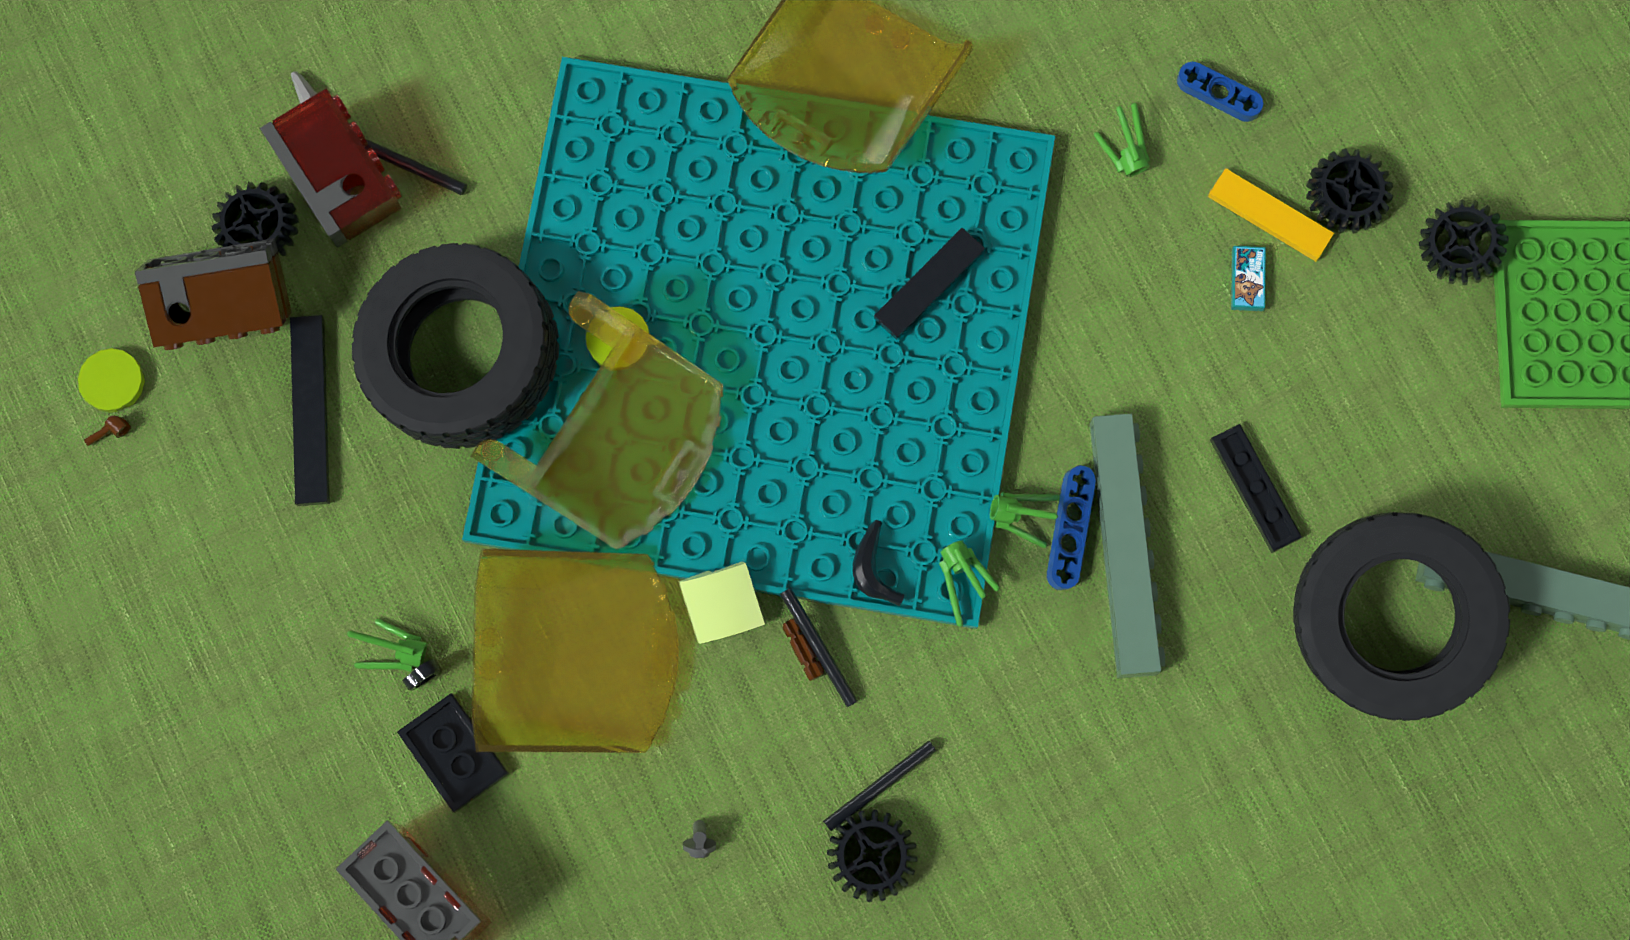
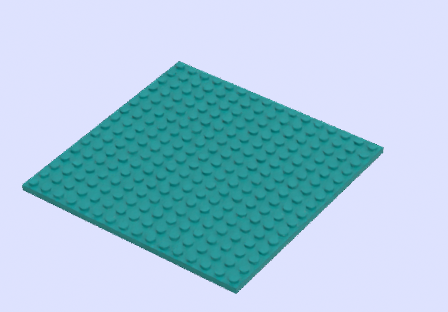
[462,57,1055,629]

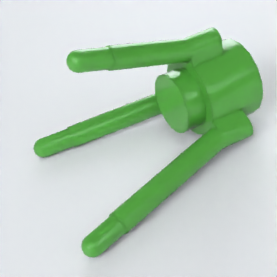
[1094,103,1150,177]
[990,492,1060,548]
[939,540,1000,627]
[347,619,427,672]

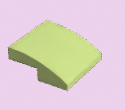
[678,561,765,644]

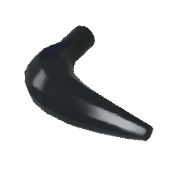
[853,520,905,606]

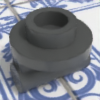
[683,820,716,858]

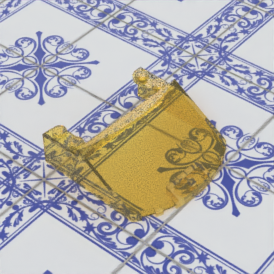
[470,291,723,549]

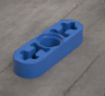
[1177,62,1263,122]

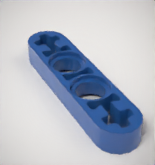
[1047,466,1096,590]

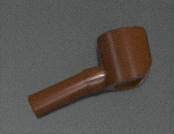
[84,415,131,446]

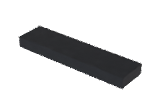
[874,228,985,340]
[1210,424,1302,553]

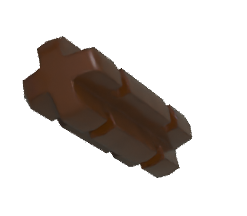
[783,618,824,681]

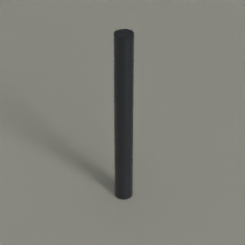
[350,134,467,195]
[780,587,858,707]
[823,740,936,831]

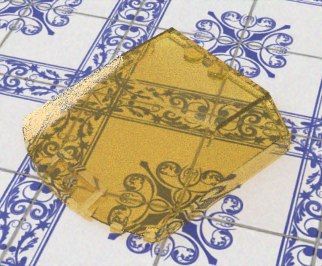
[727,0,973,173]
[472,549,679,753]

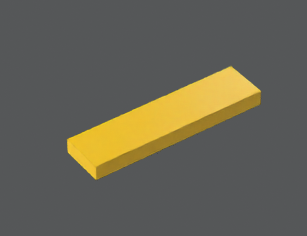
[1208,168,1334,262]

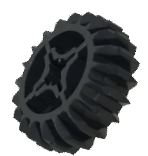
[1306,148,1393,234]
[211,181,299,256]
[1419,199,1509,286]
[827,810,918,902]

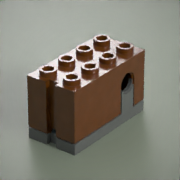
[135,238,292,350]

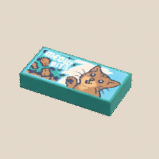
[1231,246,1266,311]

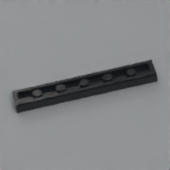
[290,315,330,506]

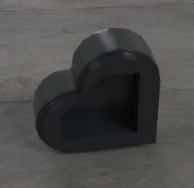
[402,659,442,691]

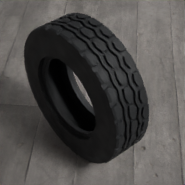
[352,243,559,449]
[1293,512,1511,721]

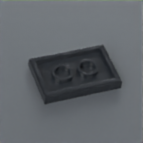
[397,693,509,813]

